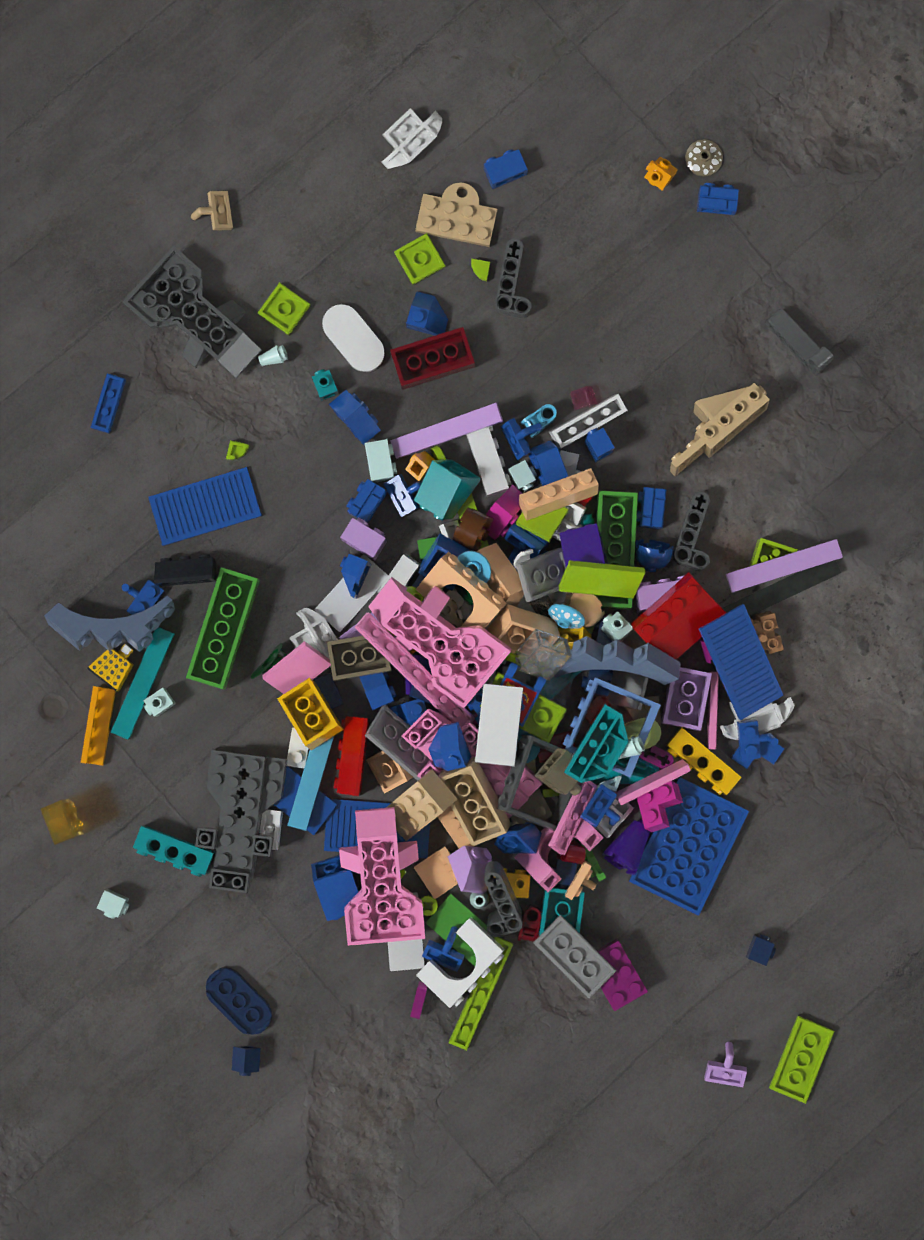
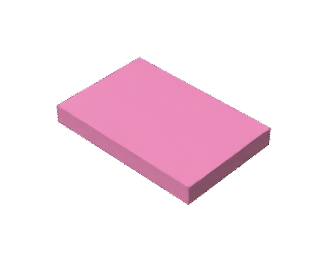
[262,641,331,694]

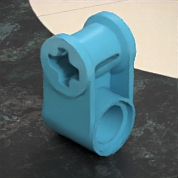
[520,404,557,438]

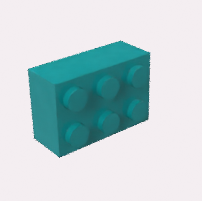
[539,887,585,936]

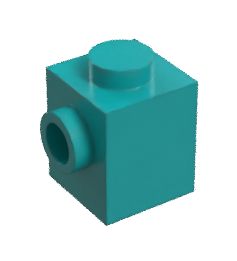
[312,369,339,401]

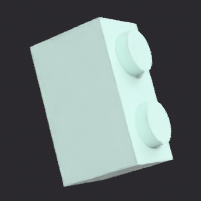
[365,439,397,483]

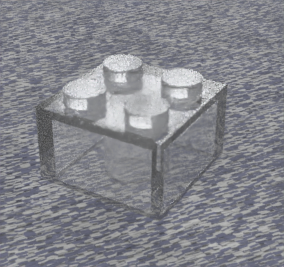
[514,629,572,681]

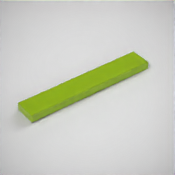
[449,937,513,1051]

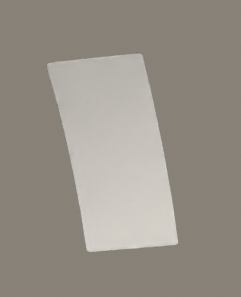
[314,555,388,632]
[384,892,424,971]

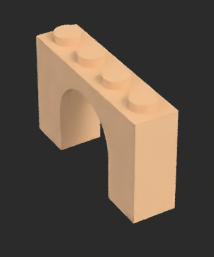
[415,552,507,629]

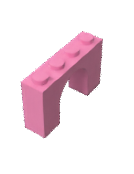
[514,819,603,892]

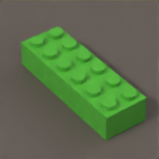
[594,491,638,610]
[186,567,260,690]

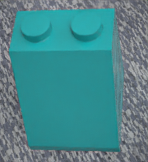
[414,460,481,521]

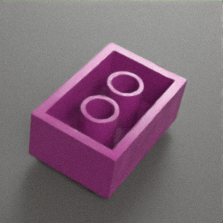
[596,939,648,1011]

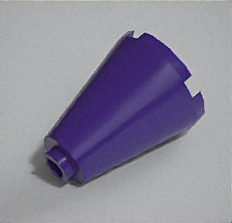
[602,819,650,875]

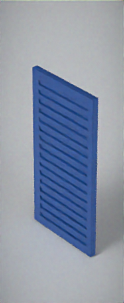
[148,467,262,546]
[699,604,784,720]
[324,799,430,858]

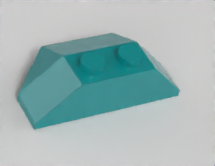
[564,704,628,783]

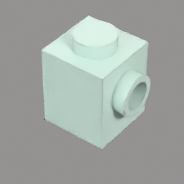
[508,460,537,492]
[601,611,633,642]
[143,688,176,717]
[97,889,129,919]

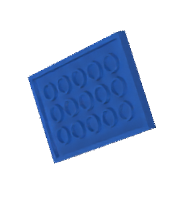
[629,777,749,916]

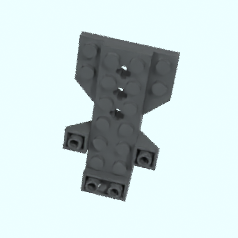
[123,246,262,379]
[195,750,287,893]

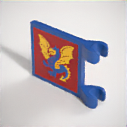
[500,663,546,727]

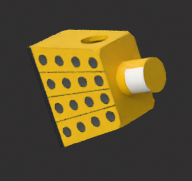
[87,644,134,692]

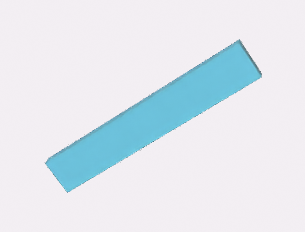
[287,719,339,831]

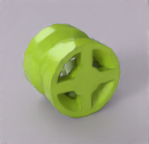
[421,895,438,916]

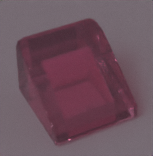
[570,386,597,410]

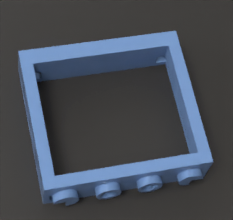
[563,677,661,778]

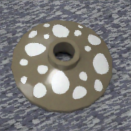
[685,139,723,177]

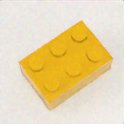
[277,677,344,750]

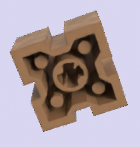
[750,611,784,654]

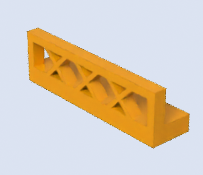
[81,686,116,766]

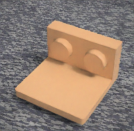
[414,846,458,899]

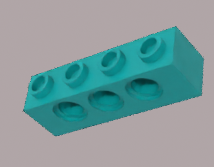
[133,825,216,877]

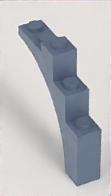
[44,596,175,652]
[550,636,680,685]

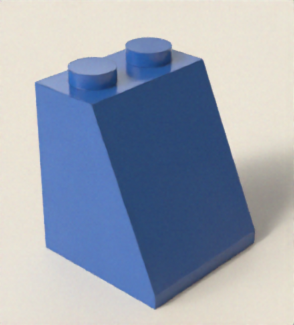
[311,855,360,921]

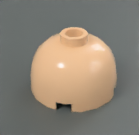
[566,593,605,628]

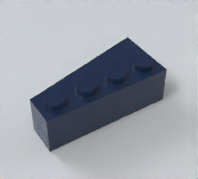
[581,617,613,697]

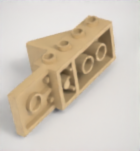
[670,383,770,476]

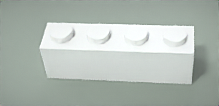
[549,394,628,448]
[466,426,511,497]

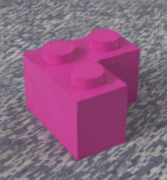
[486,485,523,540]
[637,781,683,832]

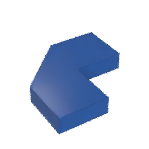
[731,741,784,769]

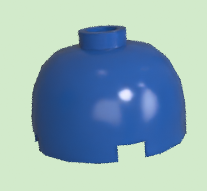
[635,539,674,572]

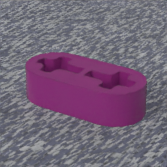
[640,746,673,769]
[410,981,428,1019]

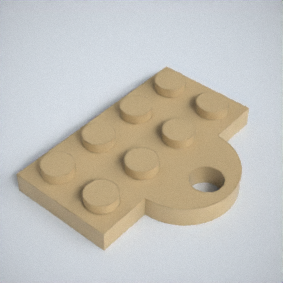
[415,183,497,247]

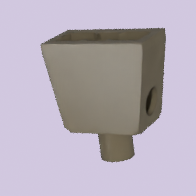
[534,748,582,796]

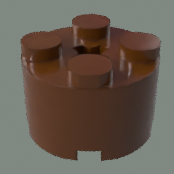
[453,507,494,552]

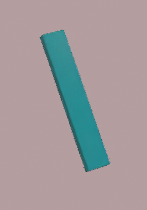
[111,627,175,740]

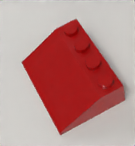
[631,572,726,659]

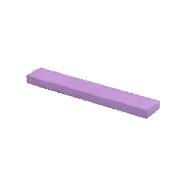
[390,403,503,459]
[725,539,843,593]

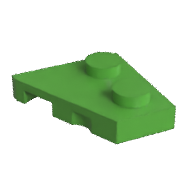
[580,843,606,881]

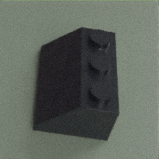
[154,554,217,587]

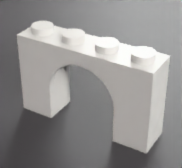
[378,554,465,614]
[416,917,505,1008]

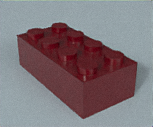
[390,327,475,390]

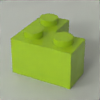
[749,538,798,567]

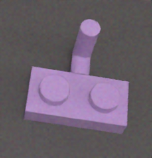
[704,1042,747,1087]

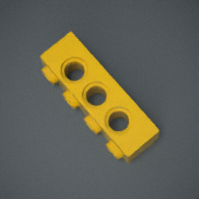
[666,727,742,795]

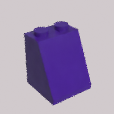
[559,523,608,567]

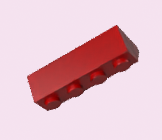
[334,716,370,796]

